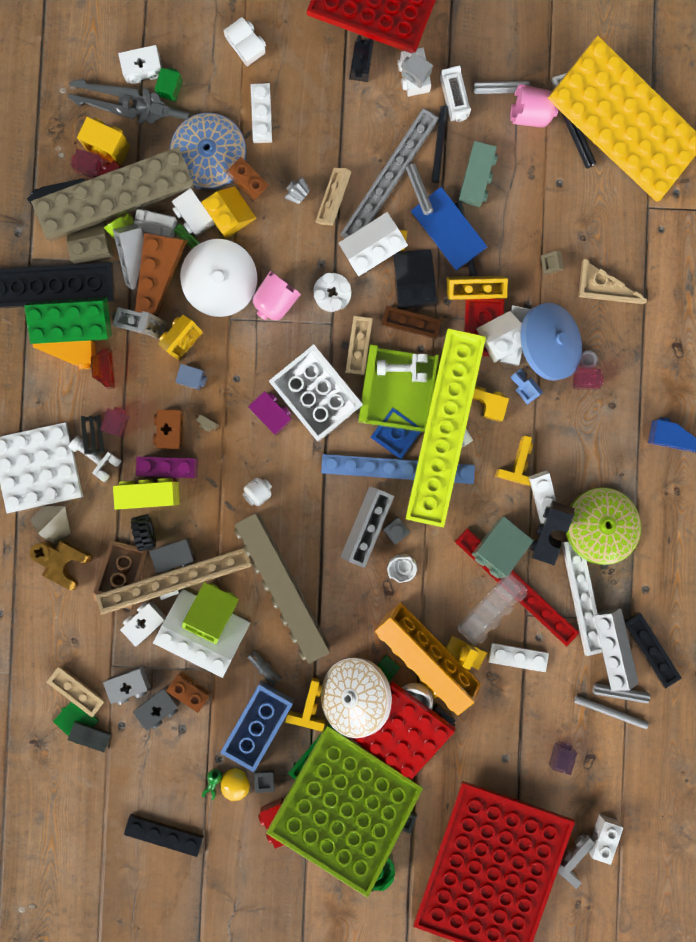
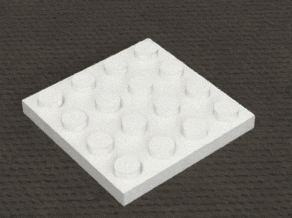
[0,422,83,513]

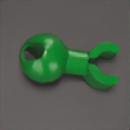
[202,769,222,800]

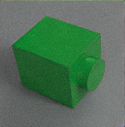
[155,67,183,102]

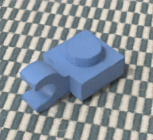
[511,369,543,405]

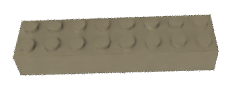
[31,147,195,241]
[234,512,330,664]

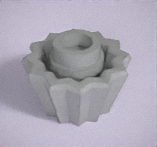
[285,177,310,204]

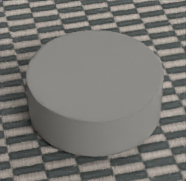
[579,350,598,370]

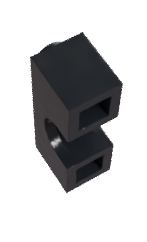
[530,501,575,565]

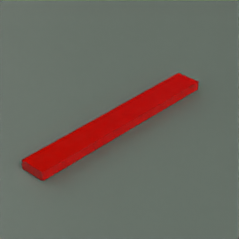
[454,528,580,647]

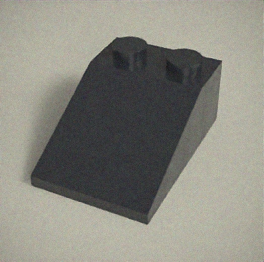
[393,249,437,309]

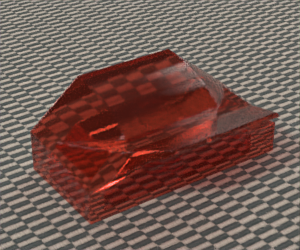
[91,348,115,389]

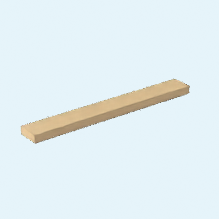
[95,548,252,615]

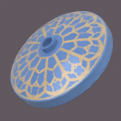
[170,113,247,191]

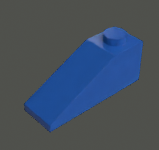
[648,417,696,453]

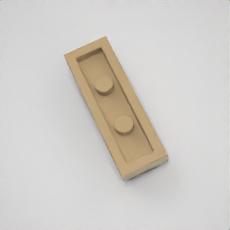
[315,168,352,226]
[345,316,373,376]
[47,666,106,717]

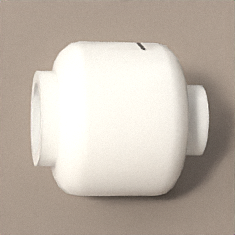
[243,478,272,506]

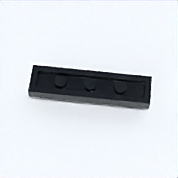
[624,612,682,689]
[124,814,204,857]

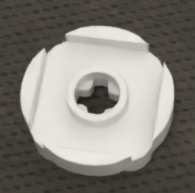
[313,273,351,312]

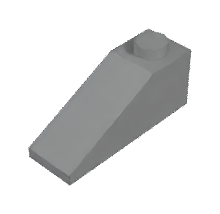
[113,224,145,289]

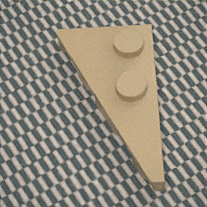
[578,259,647,304]

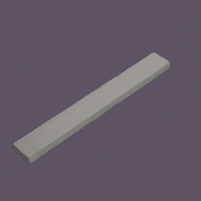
[340,108,439,238]

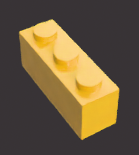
[446,275,508,300]

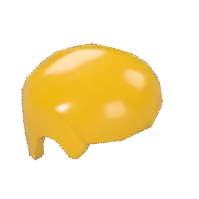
[221,768,250,801]

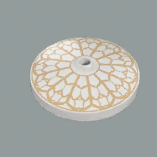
[321,658,392,738]

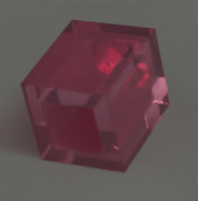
[71,149,103,177]
[573,368,604,390]
[100,407,130,437]

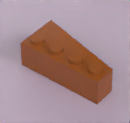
[135,233,188,315]

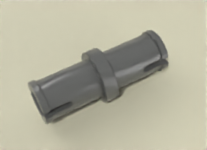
[247,650,282,686]

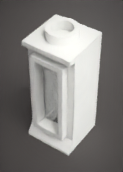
[440,66,471,122]

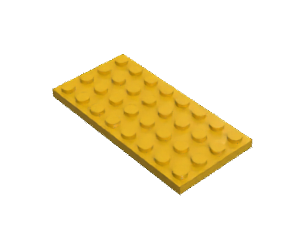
[548,36,696,202]

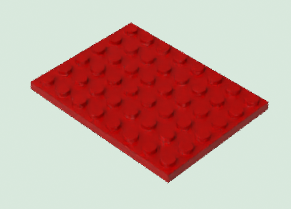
[413,781,575,942]

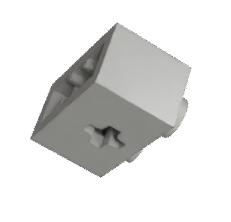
[103,666,151,705]

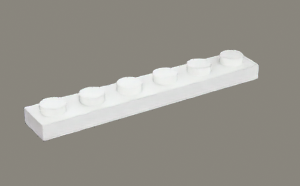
[561,541,602,656]

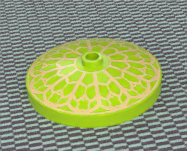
[566,488,641,565]

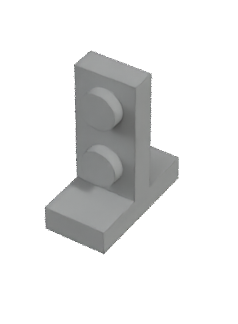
[113,307,168,340]
[558,832,595,889]

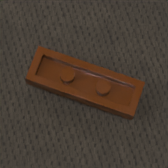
[382,306,442,340]

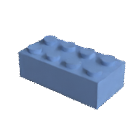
[220,681,294,772]

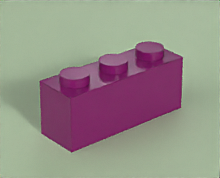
[136,457,198,478]

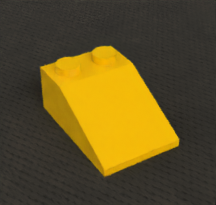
[158,315,203,361]

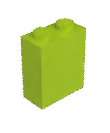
[182,582,239,645]

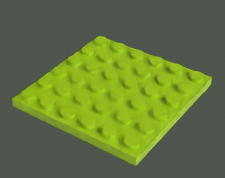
[266,726,423,897]

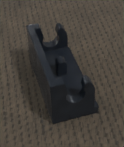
[349,35,374,82]

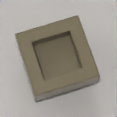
[541,251,564,275]
[197,415,219,432]

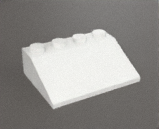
[269,345,363,442]
[153,589,251,678]

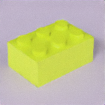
[113,478,180,510]

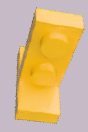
[495,436,533,486]
[446,635,487,670]
[285,677,325,732]

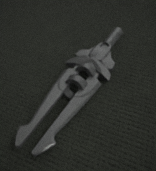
[67,79,190,124]

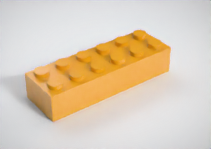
[375,602,481,715]

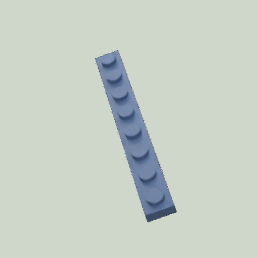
[321,454,475,484]

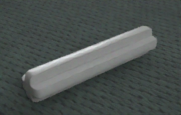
[474,81,530,94]
[406,163,434,215]
[592,683,650,704]

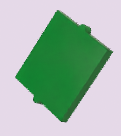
[52,702,99,744]

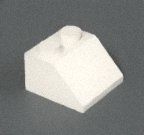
[476,311,522,363]

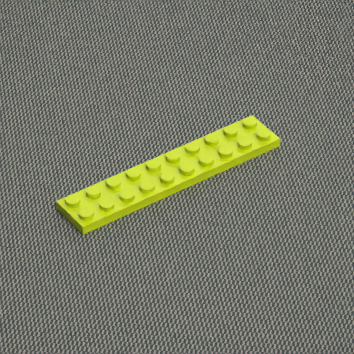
[405,329,486,528]

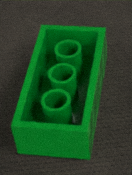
[24,297,112,344]

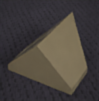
[30,506,72,546]

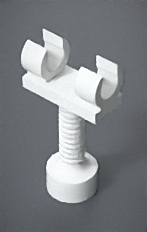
[377,354,428,382]
[68,435,122,482]

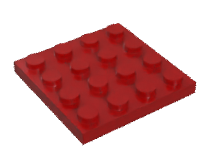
[350,681,456,780]

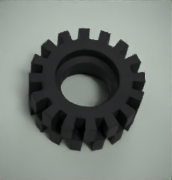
[131,514,156,551]

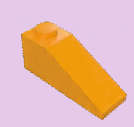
[33,340,97,369]

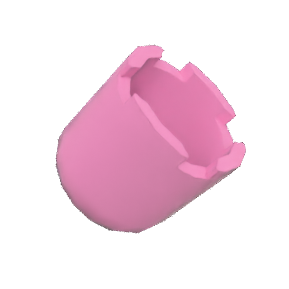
[510,84,558,127]
[253,271,301,320]

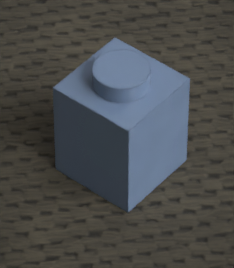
[175,364,207,391]

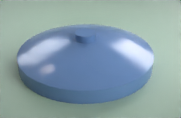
[521,303,582,381]

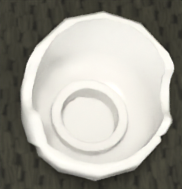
[387,554,418,583]

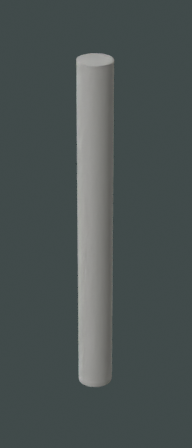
[574,695,649,729]

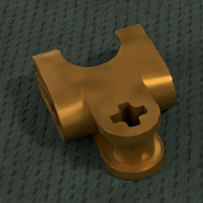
[29,540,93,590]

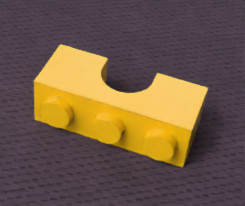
[472,386,509,422]

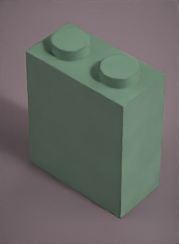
[472,516,533,579]

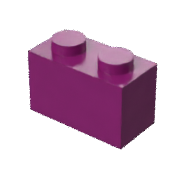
[248,391,292,436]

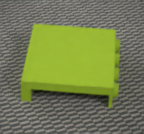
[358,345,440,432]

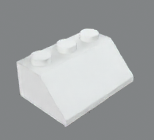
[339,212,408,277]

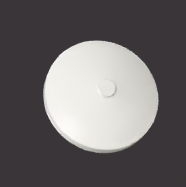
[180,239,258,317]

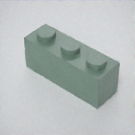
[458,141,498,207]

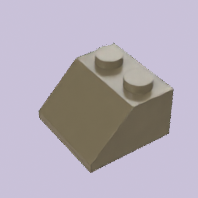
[67,221,114,264]

